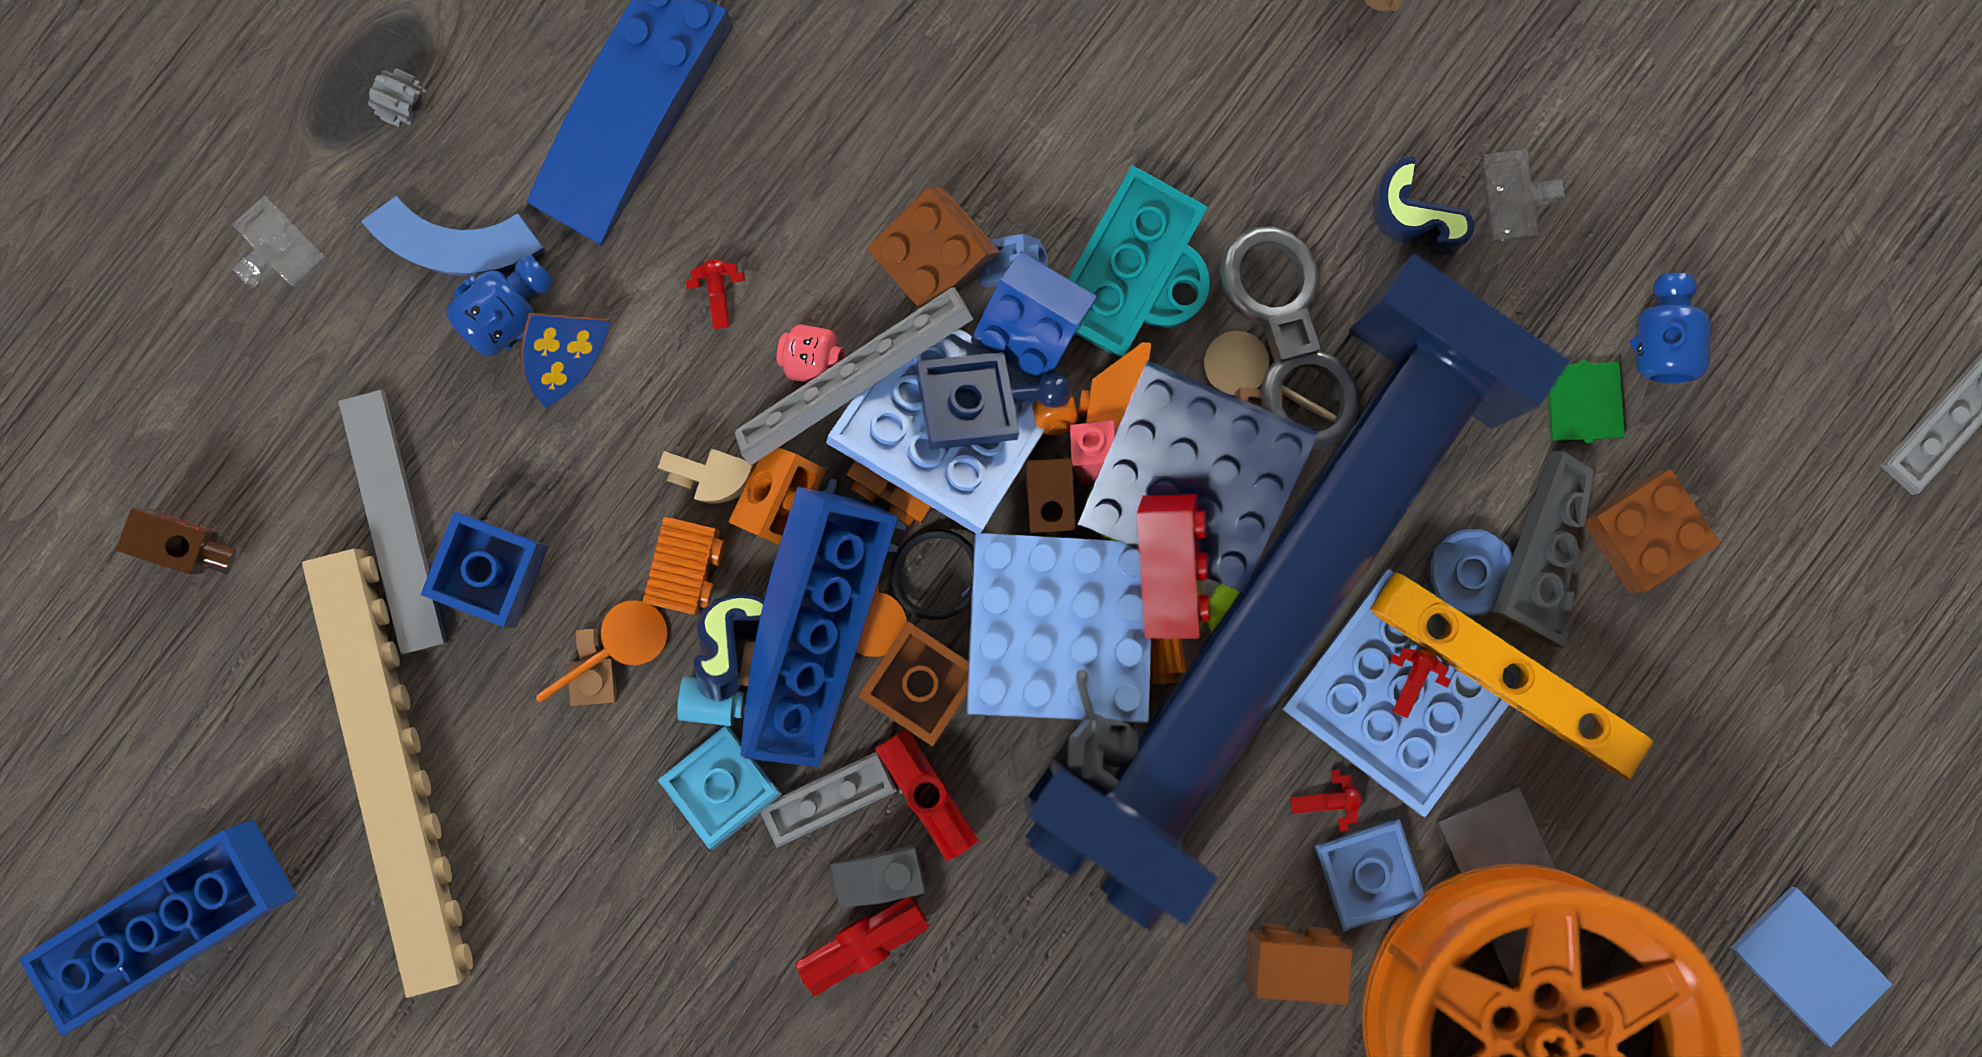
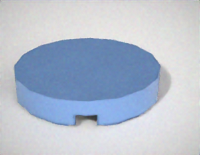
[1427,529,1513,616]

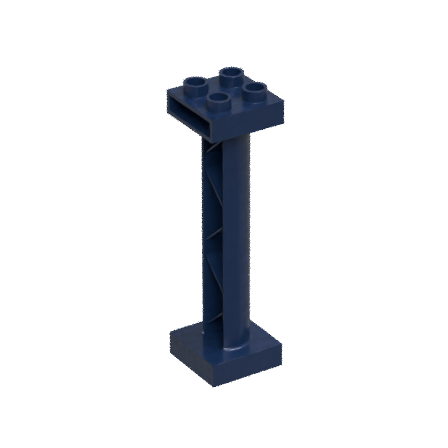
[1024,254,1571,931]

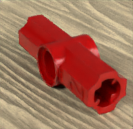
[875,729,979,862]
[795,896,930,997]

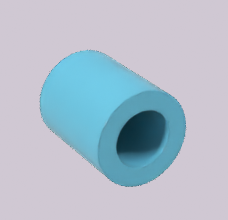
[677,677,745,726]

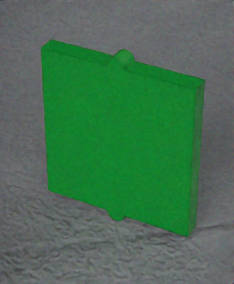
[1548,359,1625,444]

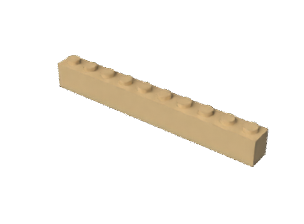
[302,548,473,998]

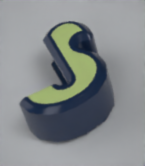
[1373,157,1475,254]
[694,594,764,701]

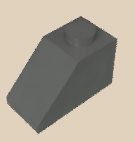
[830,844,926,908]

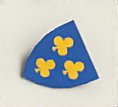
[521,313,611,408]

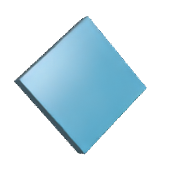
[658,726,782,850]

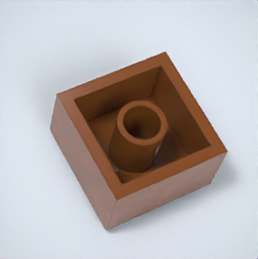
[866,187,1000,309]
[1585,469,1721,593]
[858,622,969,746]
[1245,923,1352,1005]

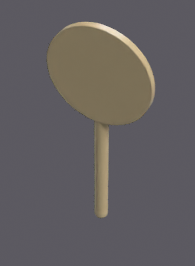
[1204,331,1337,423]

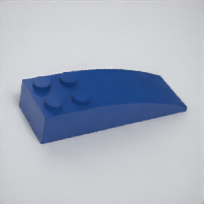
[526,0,733,246]
[740,486,898,767]
[19,819,297,1036]

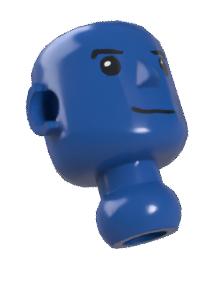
[446,255,554,356]
[1630,273,1711,383]

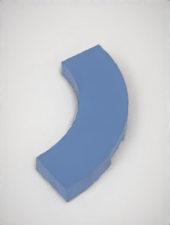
[361,196,546,276]

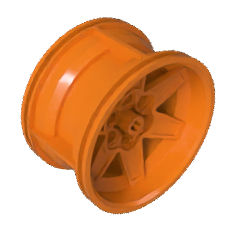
[1361,864,1741,1057]

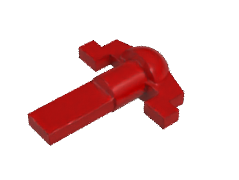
[686,259,745,329]
[1389,648,1451,719]
[1290,769,1362,832]

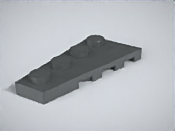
[1492,451,1594,648]

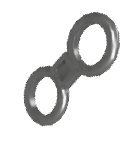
[1220,227,1360,450]

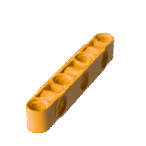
[1369,572,1654,780]

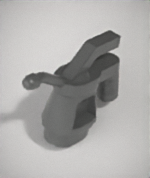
[1068,669,1138,795]

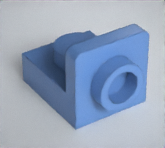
[979,234,1048,288]

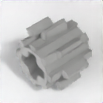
[368,68,427,127]

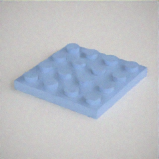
[826,306,1045,534]
[966,533,1151,723]
[1281,569,1519,817]

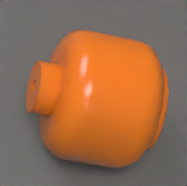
[1032,395,1078,436]

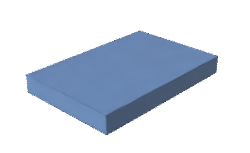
[1730,886,1893,1047]

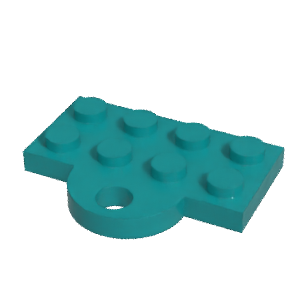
[1068,165,1210,359]

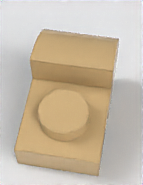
[658,449,755,504]

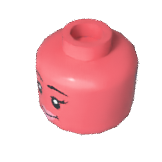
[777,324,845,383]

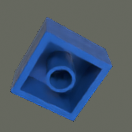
[971,252,1097,381]
[420,511,549,628]

